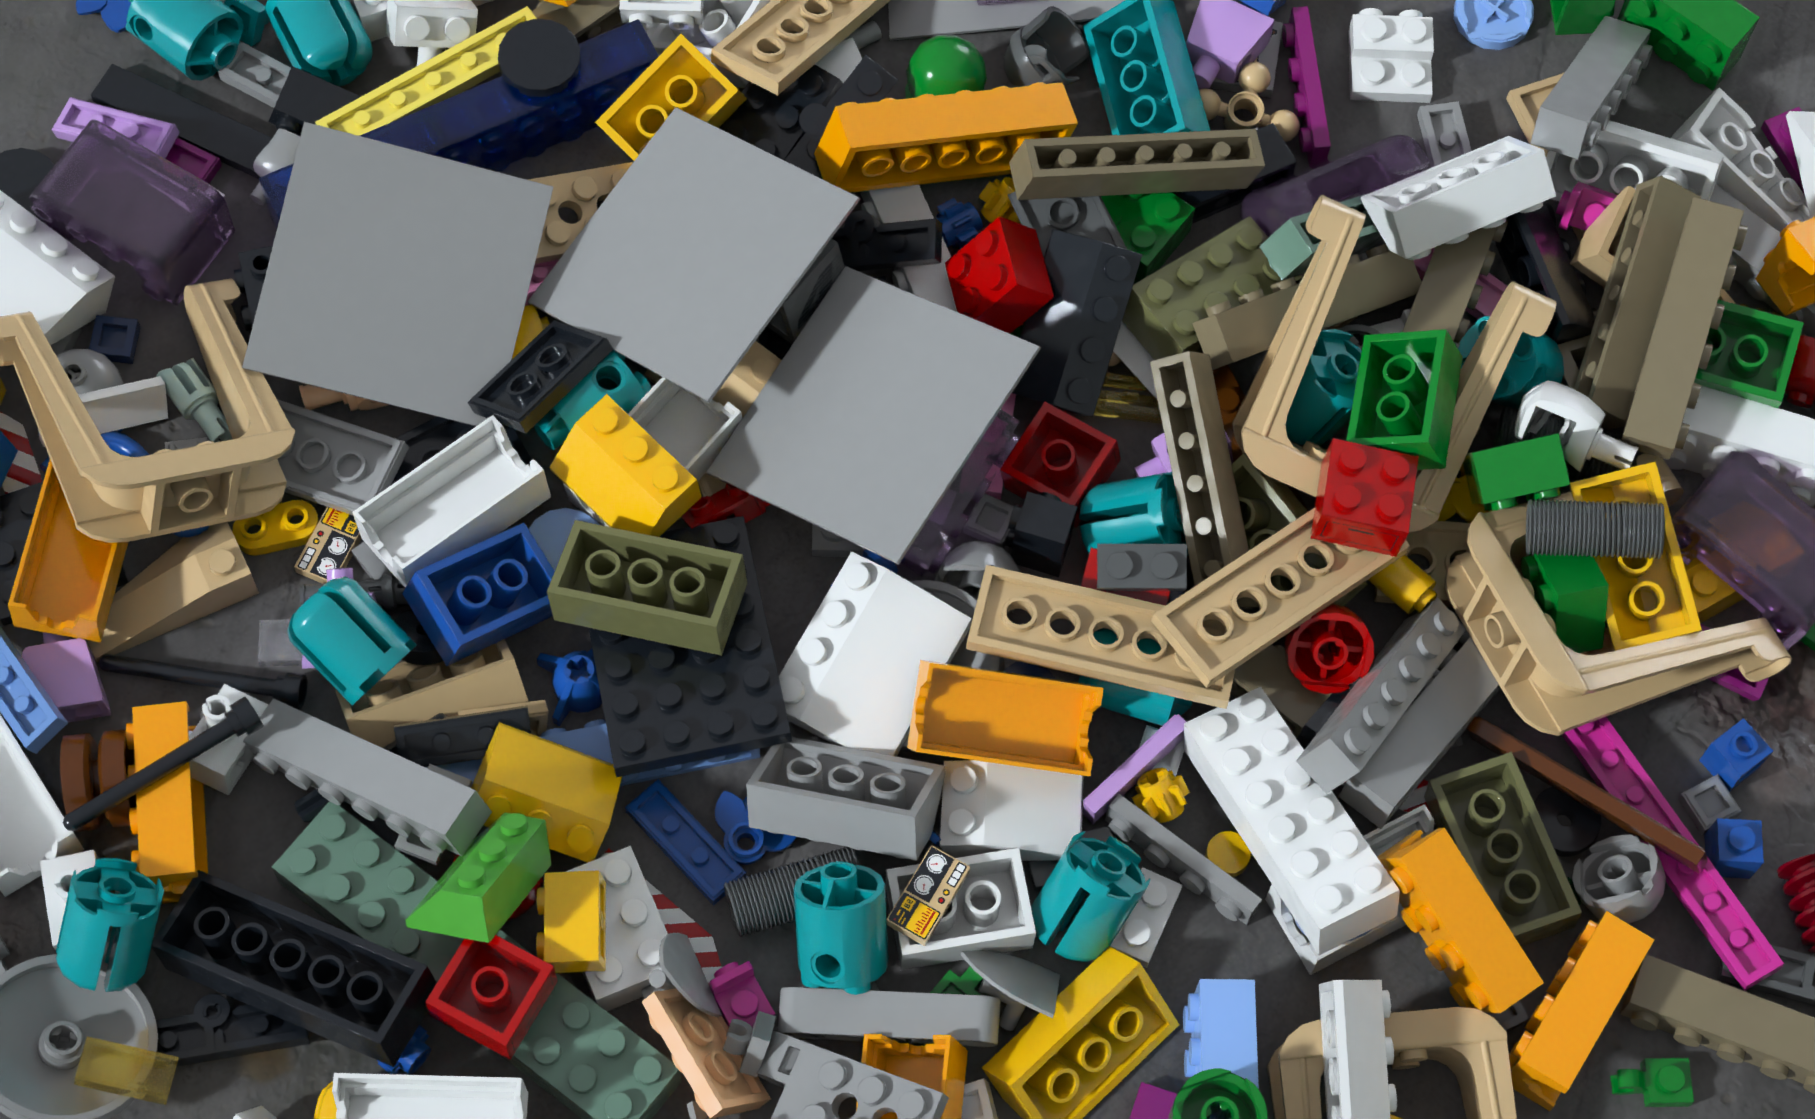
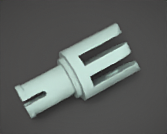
[157,358,232,442]

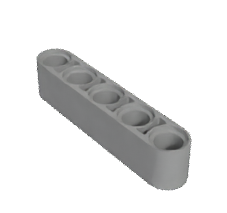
[777,987,1000,1047]

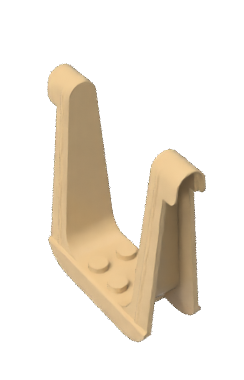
[1232,195,1556,532]
[0,278,295,543]
[1444,453,1792,736]
[1267,1007,1517,1119]

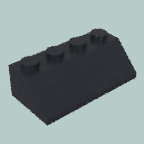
[1495,201,1597,345]
[1012,229,1142,417]

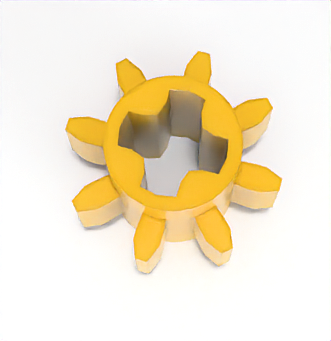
[979,177,1021,224]
[1132,768,1190,823]

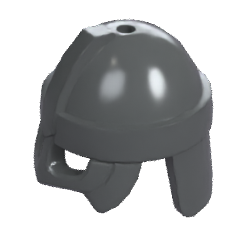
[1004,6,1090,88]

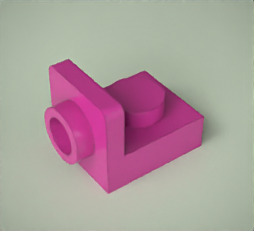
[1556,181,1618,231]
[709,961,775,1028]

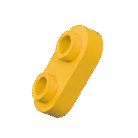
[232,500,319,556]

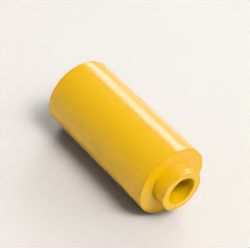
[1368,555,1438,615]

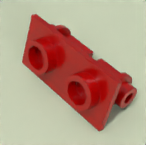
[681,483,771,528]

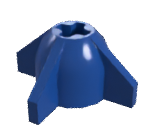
[537,649,602,726]

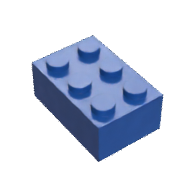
[402,523,555,666]

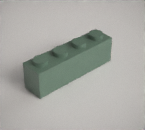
[1259,192,1385,281]

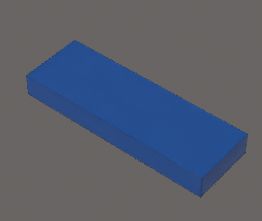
[625,779,746,906]

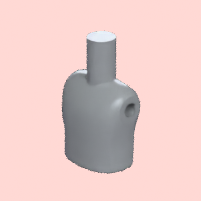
[250,128,300,205]

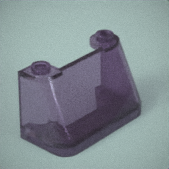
[1240,135,1430,237]

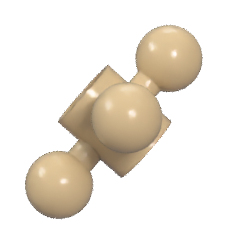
[1199,62,1300,142]

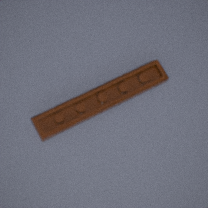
[1467,716,1708,874]

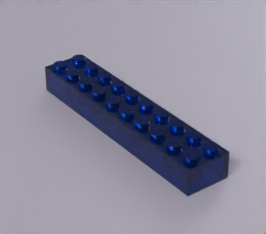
[259,19,659,229]

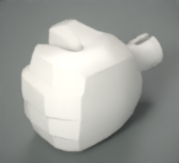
[1515,380,1639,472]

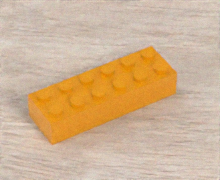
[814,82,1078,193]

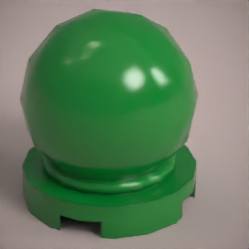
[905,35,987,99]

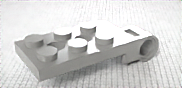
[757,1031,949,1119]

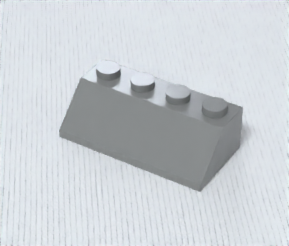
[746,737,945,861]

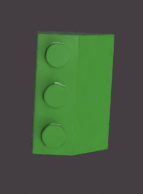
[405,812,552,943]

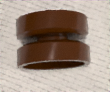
[60,729,137,832]

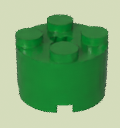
[1168,1068,1268,1119]

